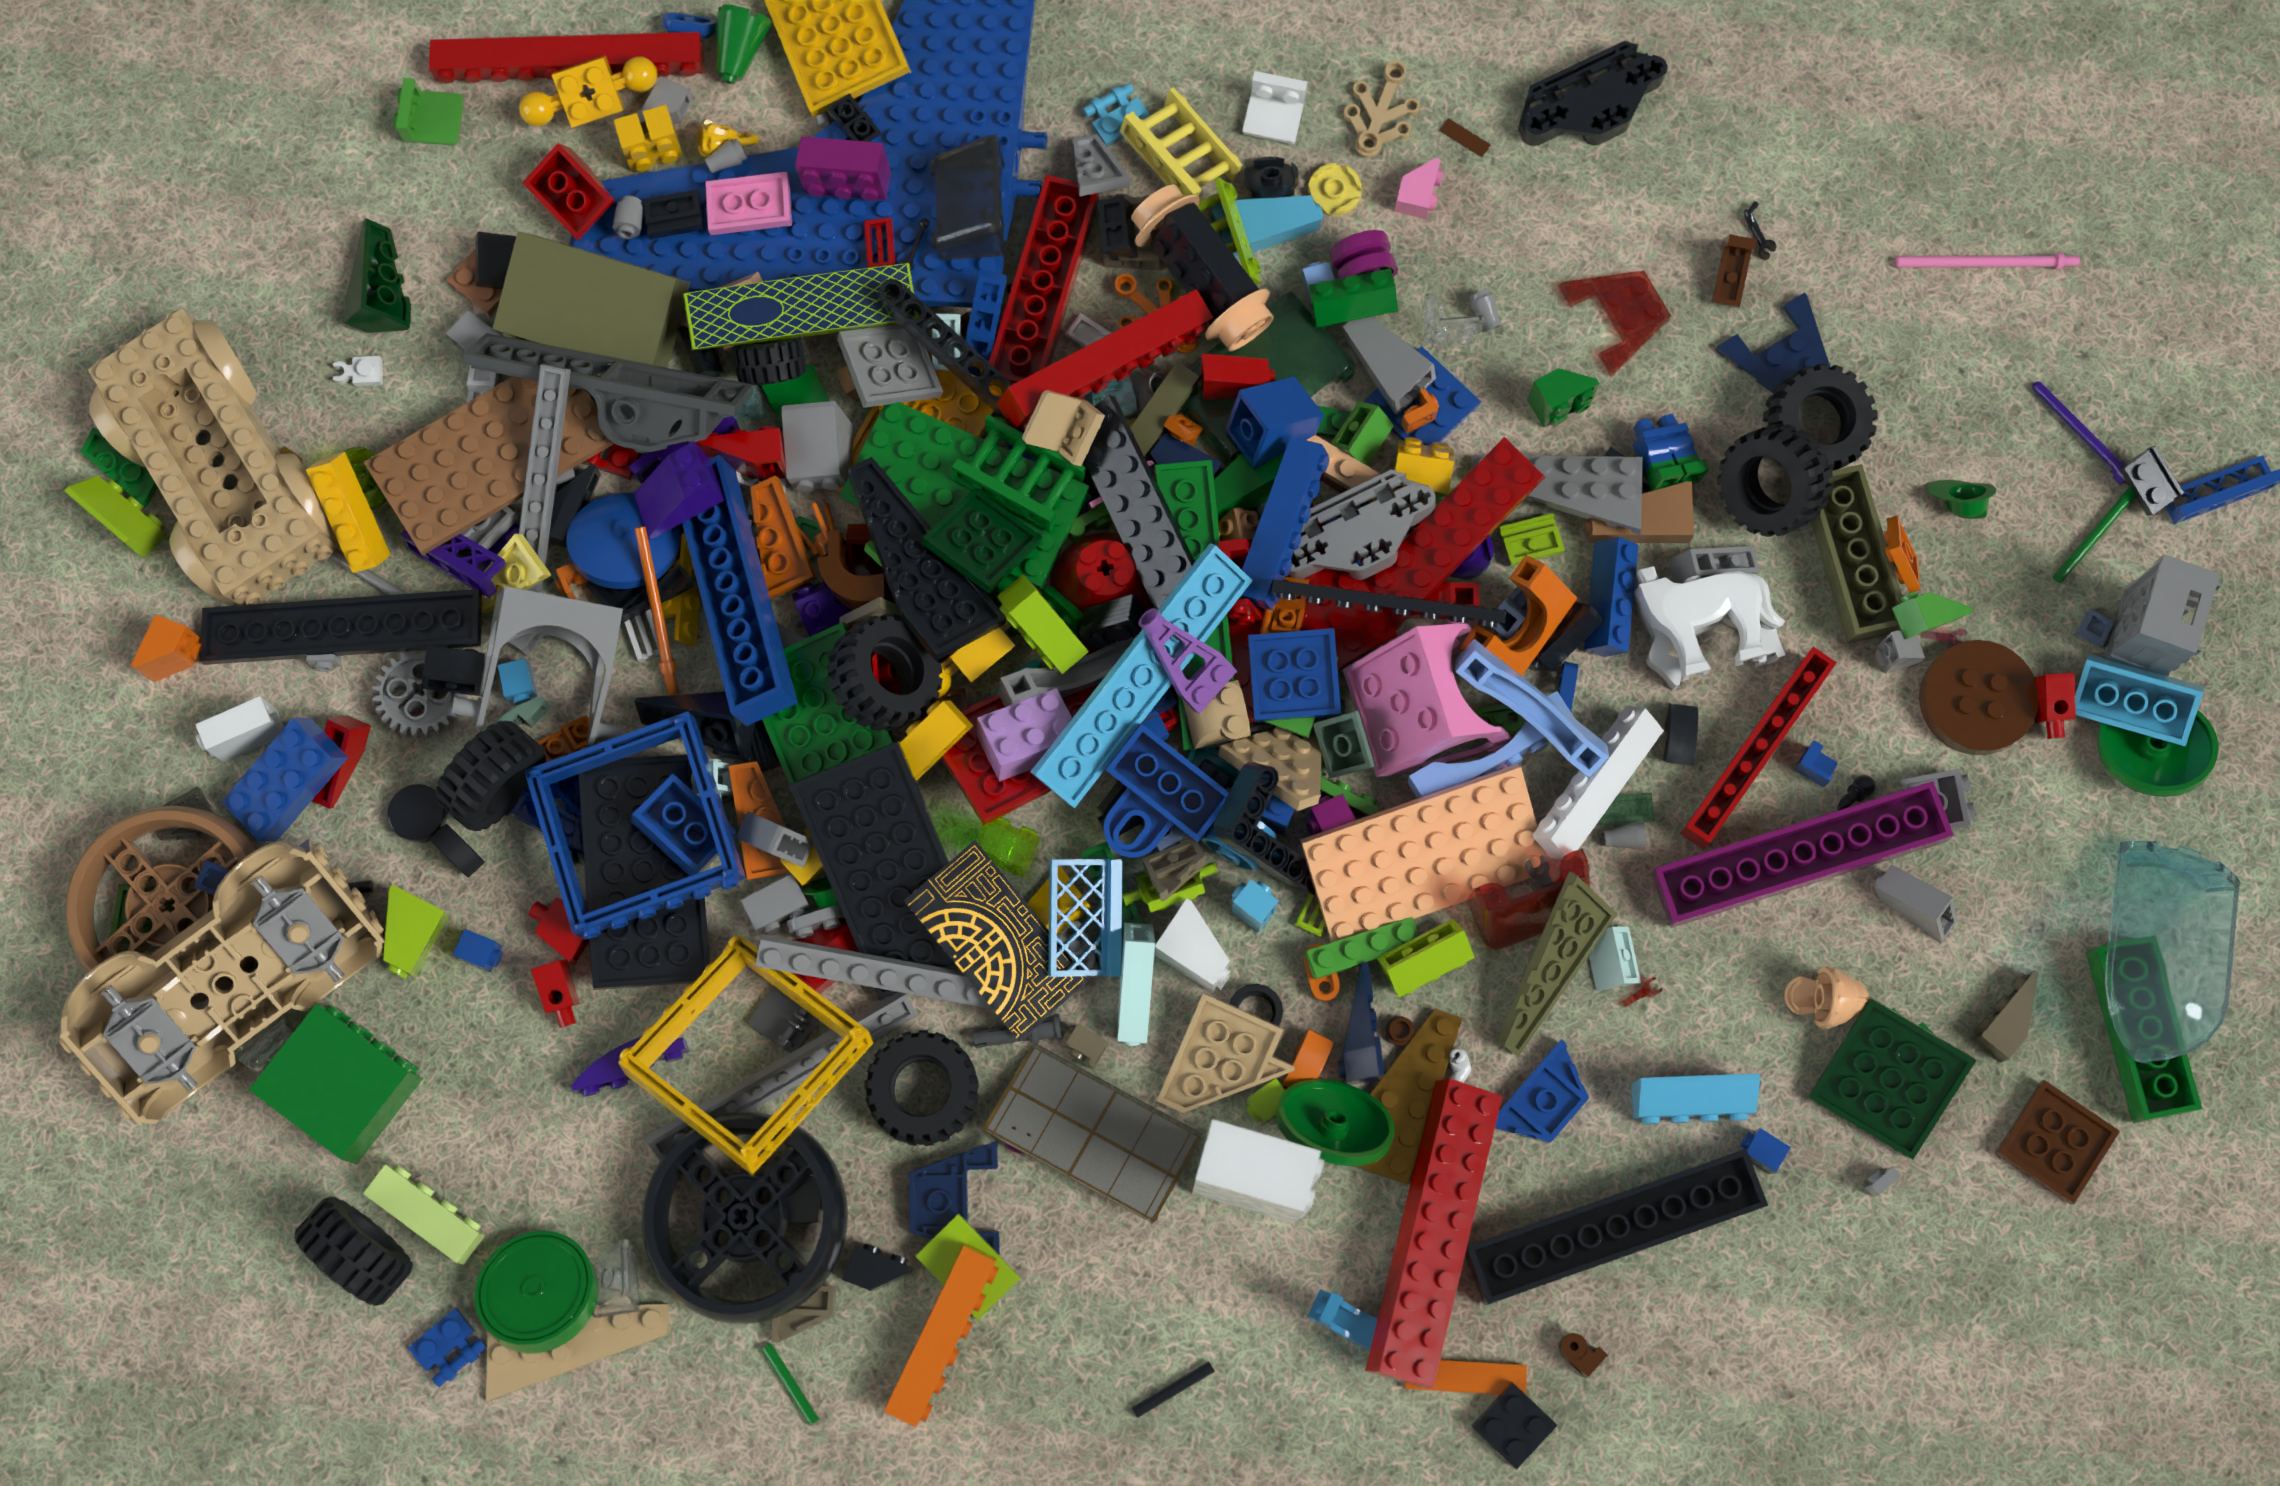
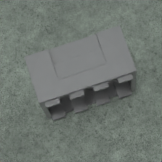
[2103,554,2222,676]

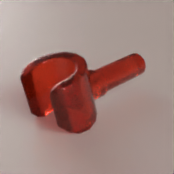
[1622,977,1663,1008]

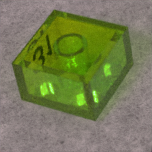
[976,817,1042,880]

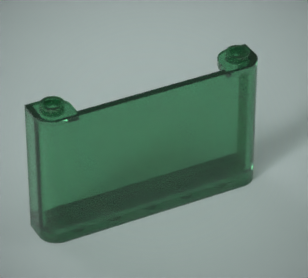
[1179,291,1356,468]

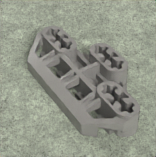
[1286,469,1436,580]

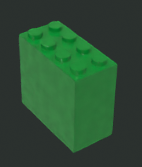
[249,1003,423,1165]

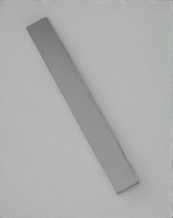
[519,364,571,593]

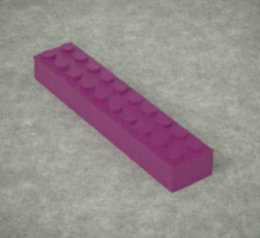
[1652,781,1954,928]

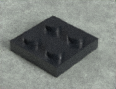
[1471,1382,1558,1470]

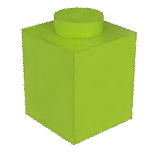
[1246,1078,1285,1125]

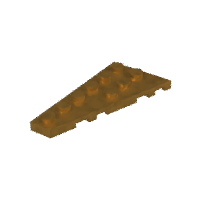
[1354,1008,1463,1185]

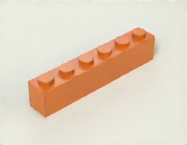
[884,1243,999,1427]

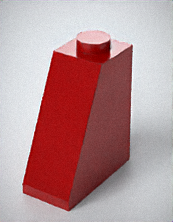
[1201,354,1275,401]

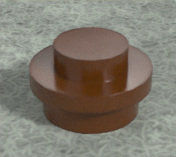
[1385,1016,1415,1046]

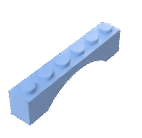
[1455,639,1609,778]
[1407,691,1574,799]

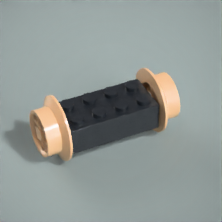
[1131,184,1274,351]

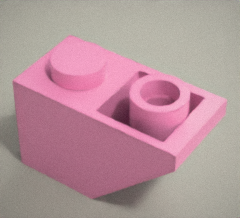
[1394,158,1444,219]

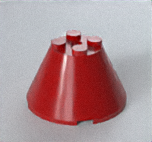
[1050,532,1154,613]

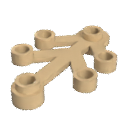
[1344,61,1420,157]

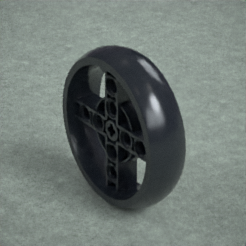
[642,1112,848,1324]

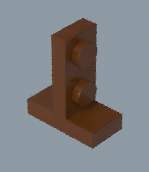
[1711,234,1757,308]

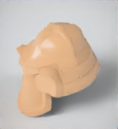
[1784,965,1870,1029]

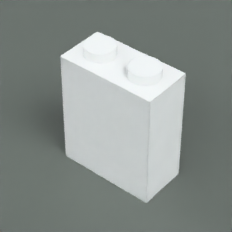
[195,696,284,763]

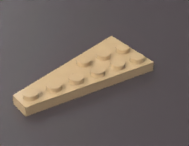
[486,1304,669,1402]

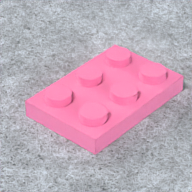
[706,172,792,235]

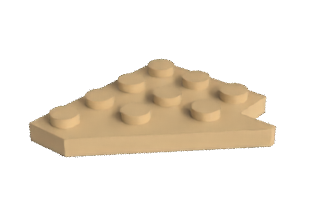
[1218,727,1321,811]

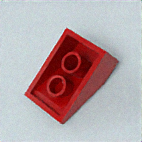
[522,143,615,240]

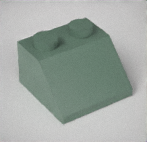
[1313,711,1375,779]

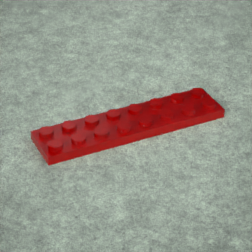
[1364,437,1546,630]

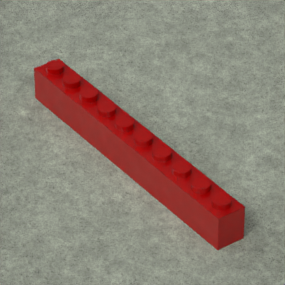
[429,32,703,84]

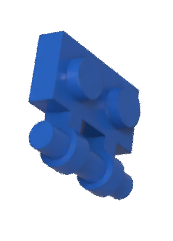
[408,1308,487,1387]

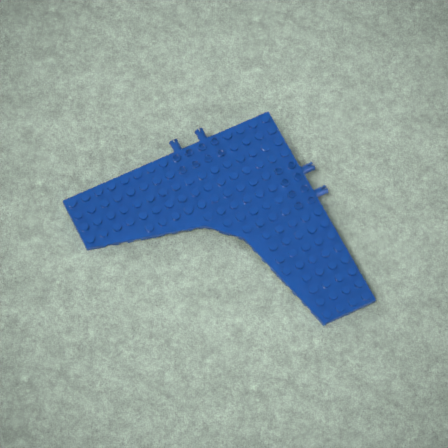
[570,0,1048,329]

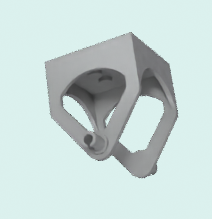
[451,586,623,747]

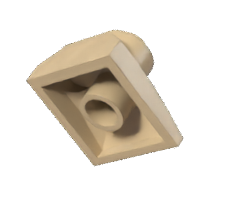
[1182,680,1251,749]

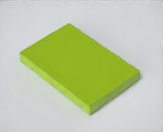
[916,1213,1021,1320]

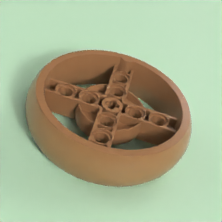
[65,806,258,1005]

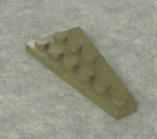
[1496,871,1617,1057]

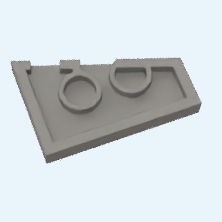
[1072,134,1130,196]

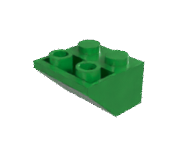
[1527,368,1600,428]

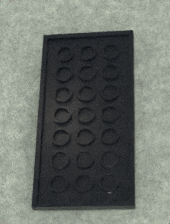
[789,741,959,999]
[578,755,710,990]

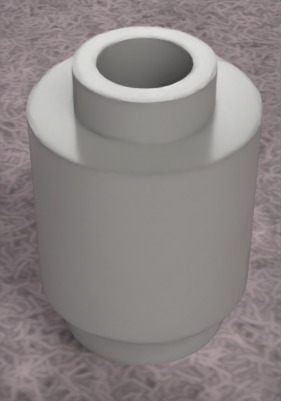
[613,196,644,239]

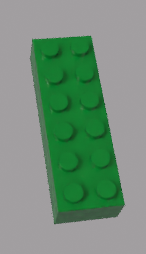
[2086,936,2202,1124]

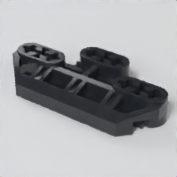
[1518,41,1668,146]

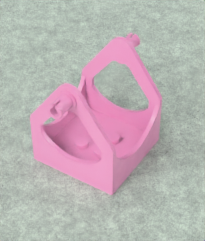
[1343,620,1513,777]

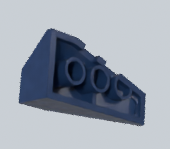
[1337,962,1385,1085]

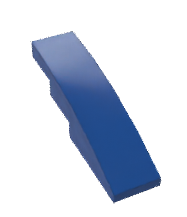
[965,270,1007,377]

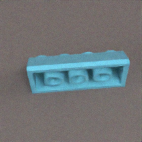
[2075,654,2204,746]
[1631,1074,1760,1125]

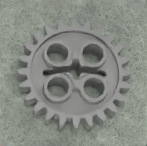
[372,650,468,739]

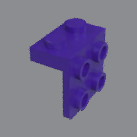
[792,578,853,637]

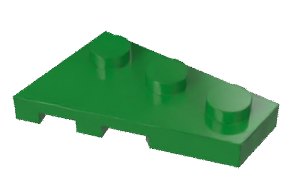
[80,428,158,509]

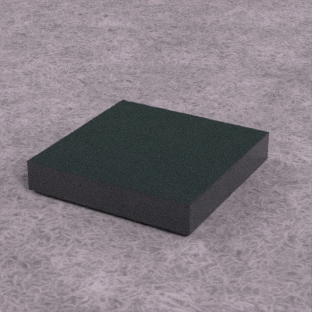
[476,231,516,289]

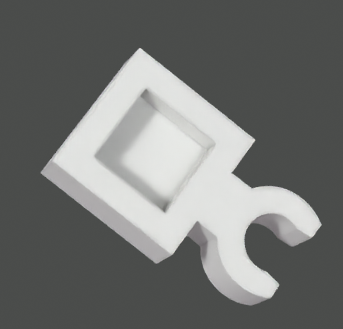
[333,356,383,387]

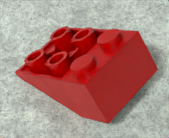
[696,426,787,481]

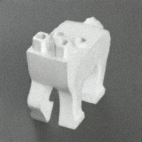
[1633,566,1786,690]

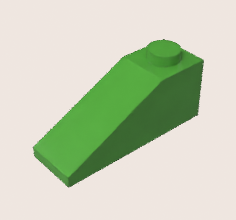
[1892,591,1973,639]

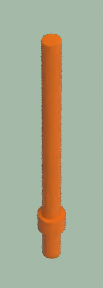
[634,526,679,695]

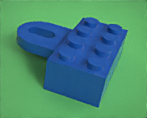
[1103,724,1229,858]

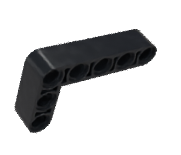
[1213,762,1316,895]

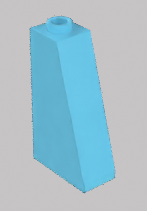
[1209,195,1324,259]

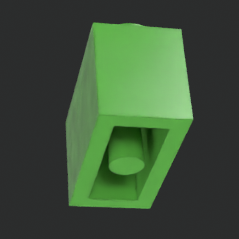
[1331,401,1394,466]

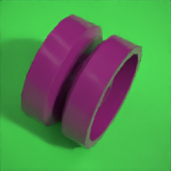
[1329,230,1398,279]

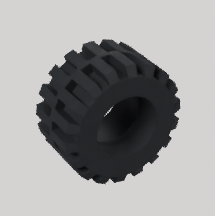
[732,337,807,385]

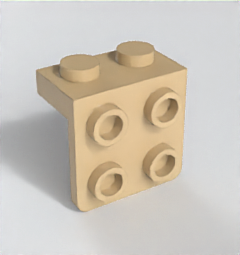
[1022,390,1105,466]

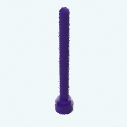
[2032,381,2126,485]

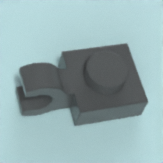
[1525,855,1557,908]

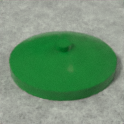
[2097,710,2219,797]
[1276,1079,1395,1166]

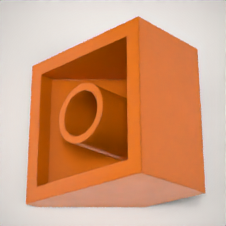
[130,614,201,682]

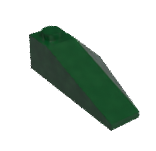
[344,218,411,333]

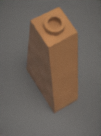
[1583,481,1694,543]

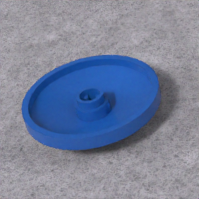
[566,493,681,589]

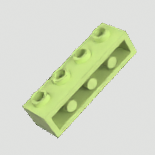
[363,1164,486,1265]

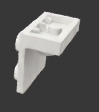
[1242,71,1307,144]

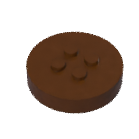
[1919,640,2039,755]

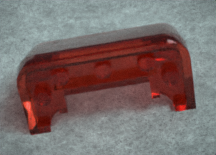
[1466,848,1591,950]

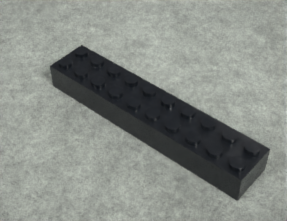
[1465,1149,1769,1306]

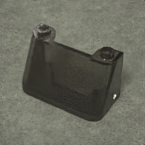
[930,135,1007,260]

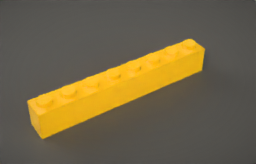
[780,700,973,886]

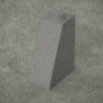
[736,811,814,867]
[1875,864,1958,943]

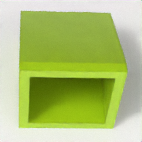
[383,884,450,979]

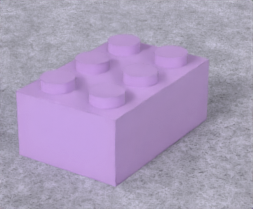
[975,688,1072,781]

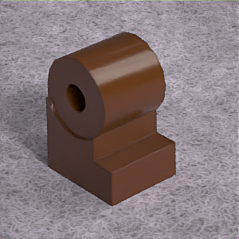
[1559,1333,1608,1378]

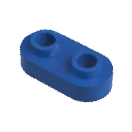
[662,12,716,39]

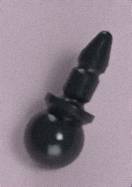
[1837,775,1876,811]

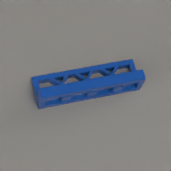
[2165,455,2280,525]

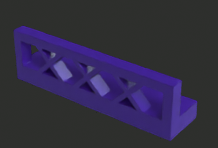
[400,529,506,599]

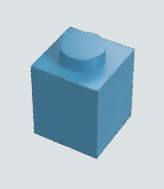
[497,658,538,705]

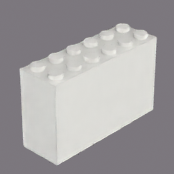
[1192,1119,1324,1224]

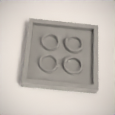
[837,324,943,408]

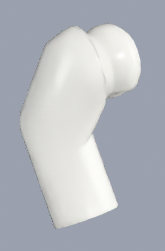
[1449,1048,1471,1083]

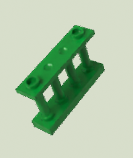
[952,414,1085,533]

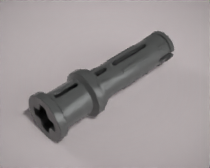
[973,1013,1063,1049]

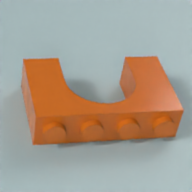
[1459,555,1577,676]

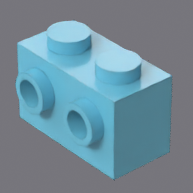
[1231,879,1279,933]

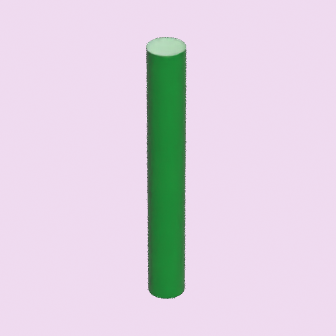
[761,1343,820,1426]

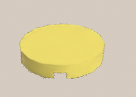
[1308,163,1362,216]

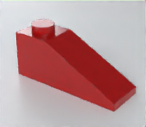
[312,715,371,809]

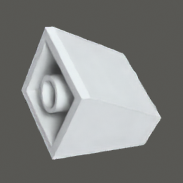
[1154,898,1231,993]

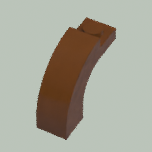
[817,530,892,610]

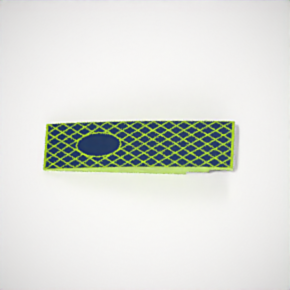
[683,263,918,350]

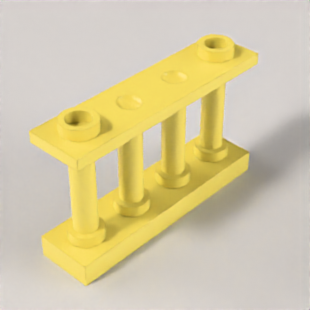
[1119,87,1242,197]

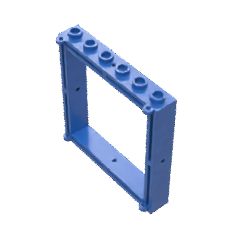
[524,711,746,939]

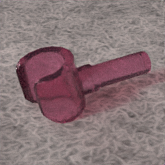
[1925,628,1968,647]

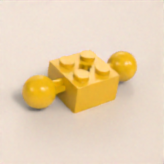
[519,55,657,128]
[938,619,1015,698]

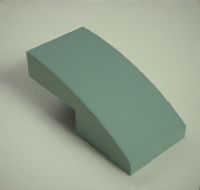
[494,696,551,727]

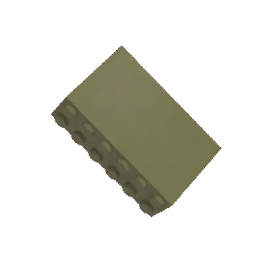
[492,231,691,368]

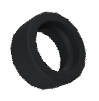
[430,824,485,878]
[1229,984,1283,1026]

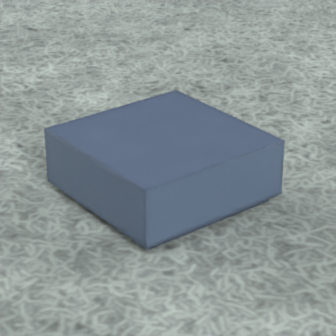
[2076,608,2115,648]

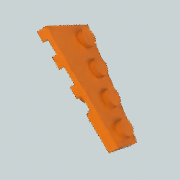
[750,476,817,600]

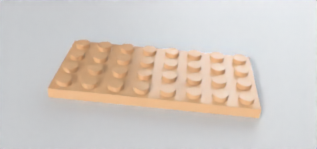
[1300,764,1546,943]

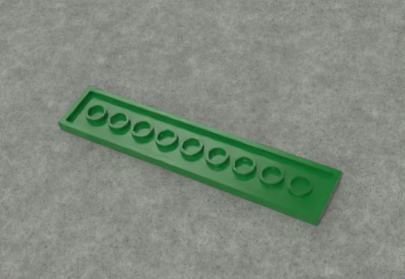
[1154,460,1240,750]

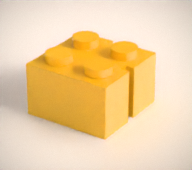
[613,105,683,172]
[1393,437,1454,494]

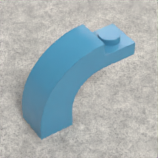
[1308,1289,1377,1351]

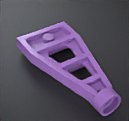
[1139,609,1237,714]

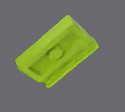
[1498,513,1565,567]

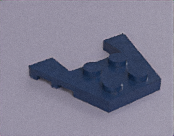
[1715,292,1830,394]
[909,1141,1000,1255]

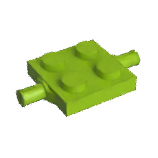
[1122,861,1218,912]

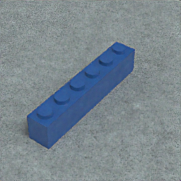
[1239,437,1329,611]

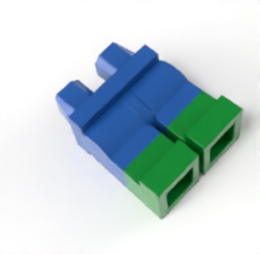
[1632,414,1709,491]

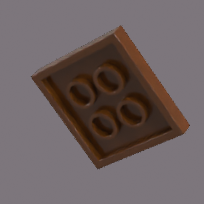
[1995,1080,2120,1205]

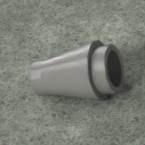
[705,138,748,173]
[1469,288,1502,332]
[1604,821,1647,849]

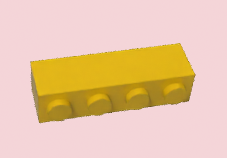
[305,452,391,573]

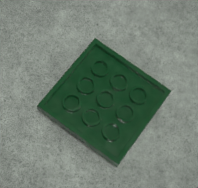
[1808,997,1976,1160]

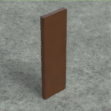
[1439,118,1491,157]

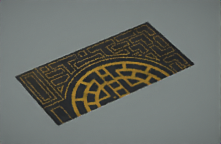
[904,840,1089,1041]

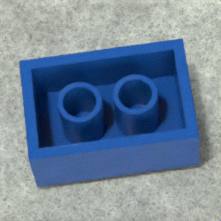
[631,774,737,876]

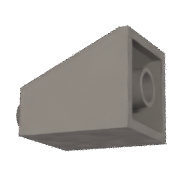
[781,401,854,493]

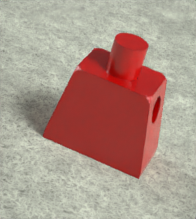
[2034,673,2076,739]
[528,898,589,965]
[531,960,580,1028]

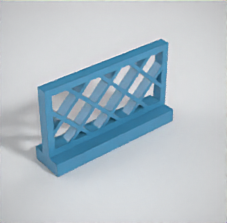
[1048,858,1122,977]

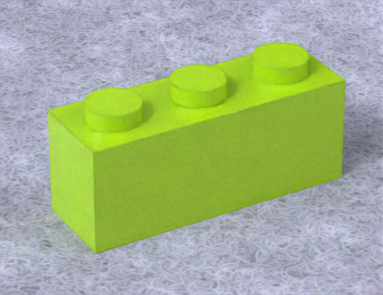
[1377,918,1475,998]

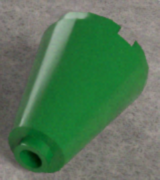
[716,4,771,85]

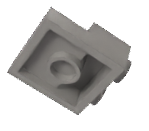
[1901,769,1977,830]

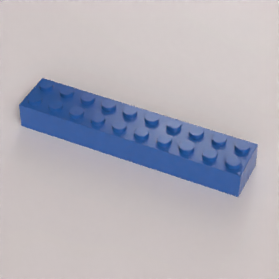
[682,455,798,726]

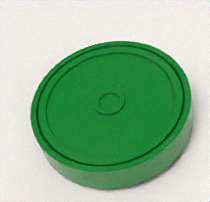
[474,1231,599,1353]

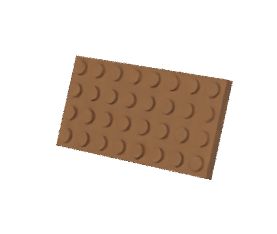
[364,376,615,556]

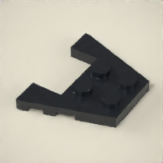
[585,564,698,624]

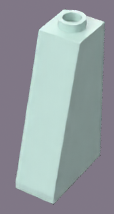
[1117,923,1155,1046]

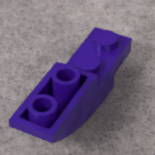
[571,1037,689,1097]

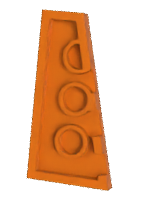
[728,761,791,880]

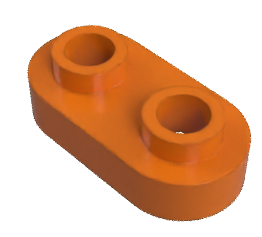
[1303,943,1340,1002]

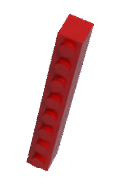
[1680,646,1837,850]

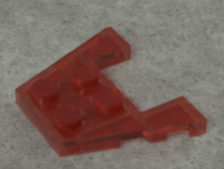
[1558,270,1671,376]

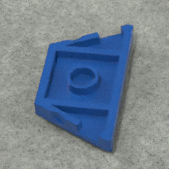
[1495,1039,1589,1143]

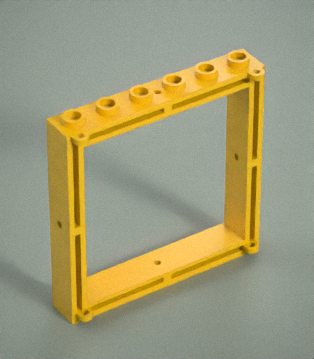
[618,935,873,1175]

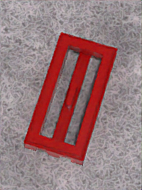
[864,217,896,268]

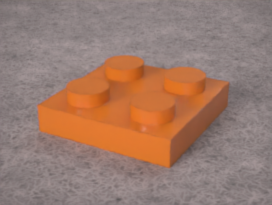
[1884,515,1921,593]

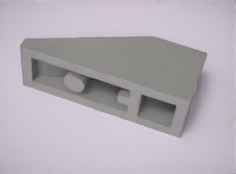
[1668,546,1760,584]

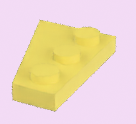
[469,534,551,613]

